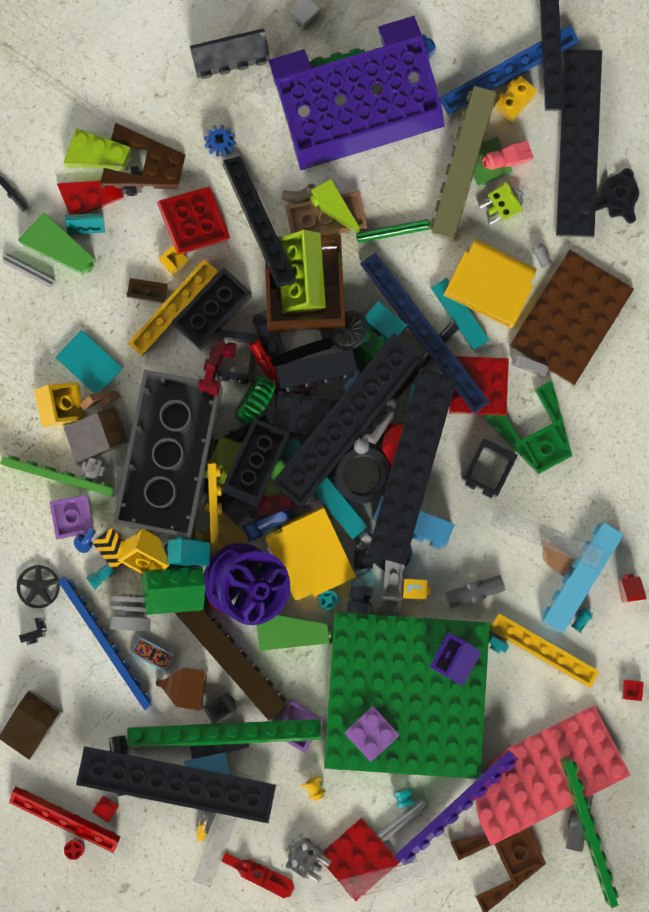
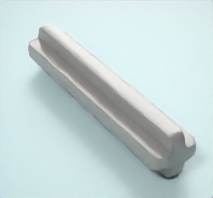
[3,253,55,287]
[378,799,428,841]

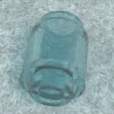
[347,568,377,587]

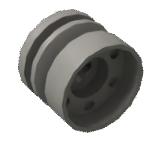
[109,594,151,632]

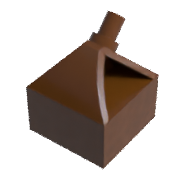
[156,667,208,711]

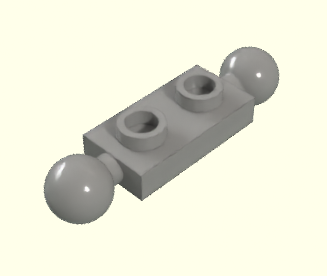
[354,397,398,454]

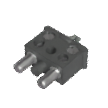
[285,838,332,883]

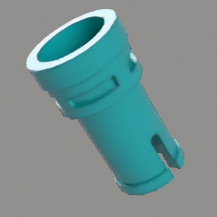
[86,563,116,590]

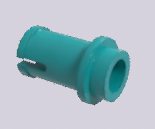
[571,608,593,633]

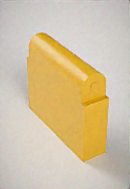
[443,238,537,329]
[265,505,356,600]

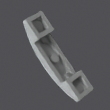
[382,560,405,616]

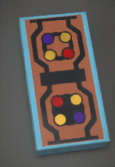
[131,637,174,672]

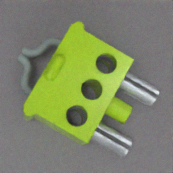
[478,182,525,226]

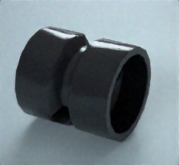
[347,585,373,614]

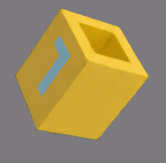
[403,579,431,600]

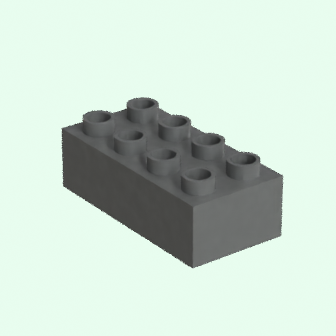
[113,369,223,539]

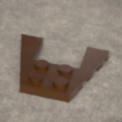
[100,123,186,189]
[450,827,546,912]

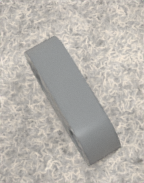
[512,355,549,377]

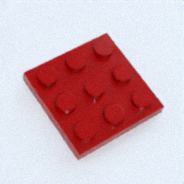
[157,186,230,255]
[449,356,509,416]
[323,817,400,901]

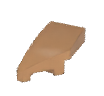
[79,391,121,410]
[541,539,575,576]

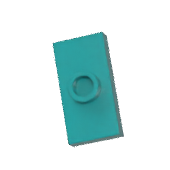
[65,213,105,235]

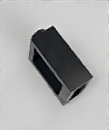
[216,329,259,384]
[462,438,518,499]

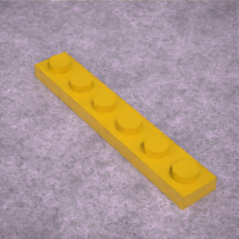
[128,259,219,357]
[208,459,223,557]
[490,613,600,688]

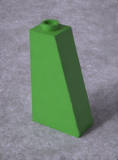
[18,212,96,275]
[257,615,333,651]

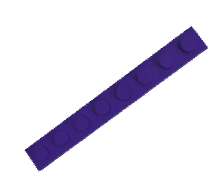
[394,750,519,864]

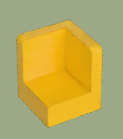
[158,245,189,276]

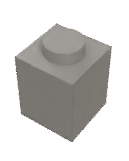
[290,0,320,29]

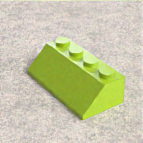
[278,230,326,314]

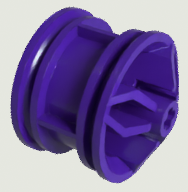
[204,542,290,625]

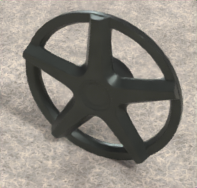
[17,565,60,608]

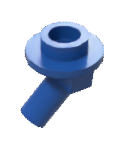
[74,527,96,553]

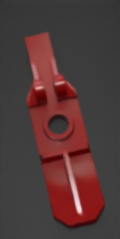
[221,852,295,899]

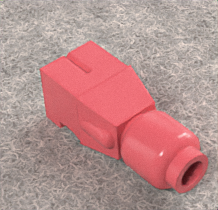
[482,141,534,170]

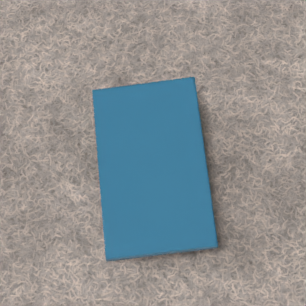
[184,752,230,775]

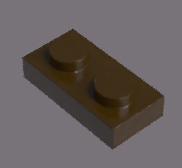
[127,278,168,303]

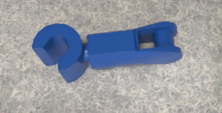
[242,509,292,542]

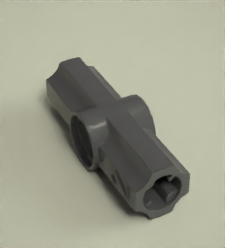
[445,575,506,609]
[565,794,594,852]

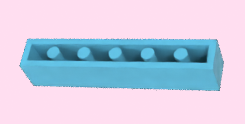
[541,522,624,633]

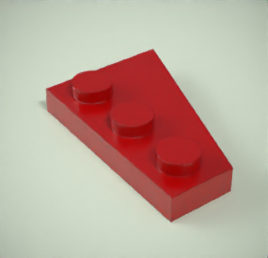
[57,181,124,215]

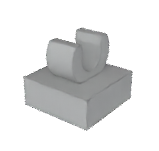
[353,529,373,551]

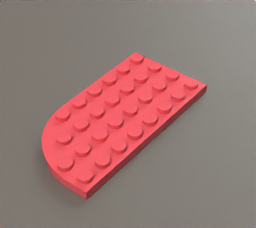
[476,706,631,846]

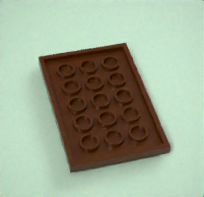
[509,249,634,386]

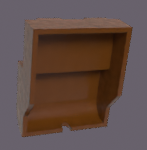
[265,234,345,332]

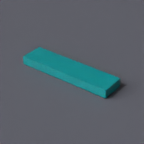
[431,277,489,351]

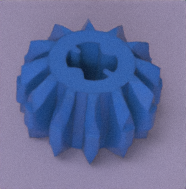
[204,124,236,157]

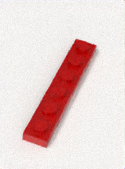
[9,786,121,853]

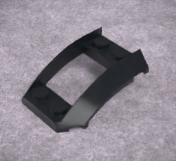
[252,310,334,367]

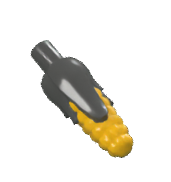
[196,810,216,842]

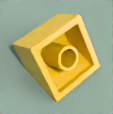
[34,382,85,427]
[117,529,169,574]

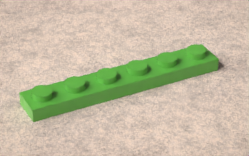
[0,455,115,497]

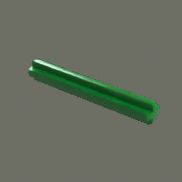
[356,219,430,243]

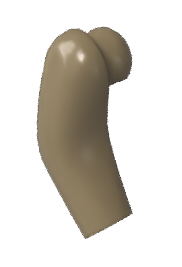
[281,184,316,204]

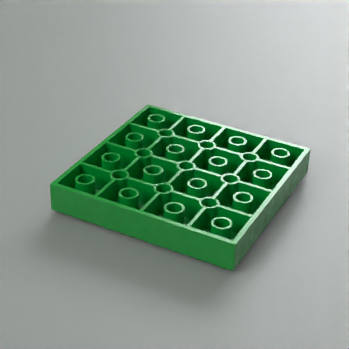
[324,612,490,779]

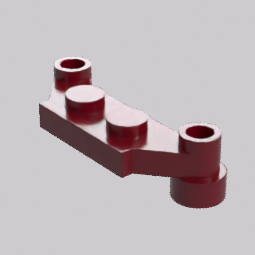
[198,340,236,396]
[241,494,298,516]

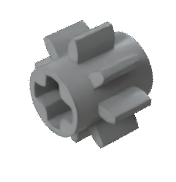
[80,458,105,480]

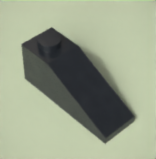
[203,478,251,526]

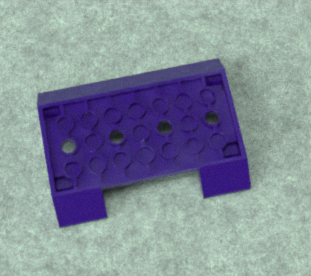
[268,16,445,171]

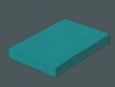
[55,330,123,393]

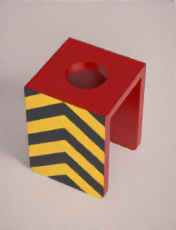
[93,528,124,570]

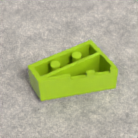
[63,128,132,170]

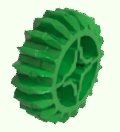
[235,375,275,425]

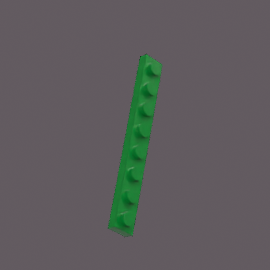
[560,756,619,908]

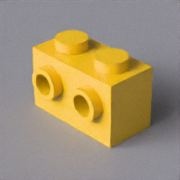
[494,76,538,123]

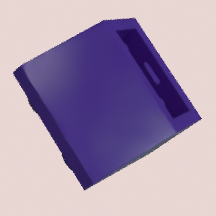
[429,633,482,686]

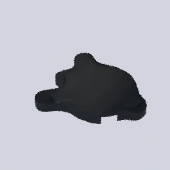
[596,168,639,224]

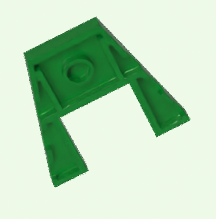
[484,381,572,475]

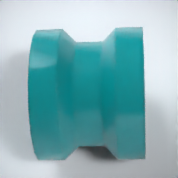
[319,590,338,610]
[393,788,415,808]

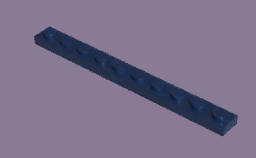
[360,252,490,414]

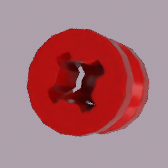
[64,839,85,860]

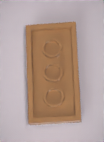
[285,190,367,235]

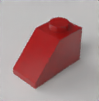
[618,574,647,603]

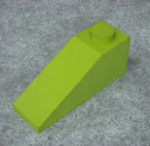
[310,179,360,233]

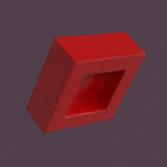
[622,679,644,701]
[92,795,119,823]

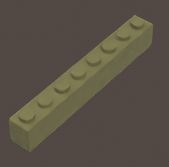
[429,86,497,241]

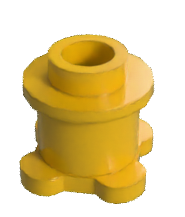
[300,776,326,801]

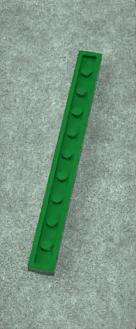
[127,719,322,749]

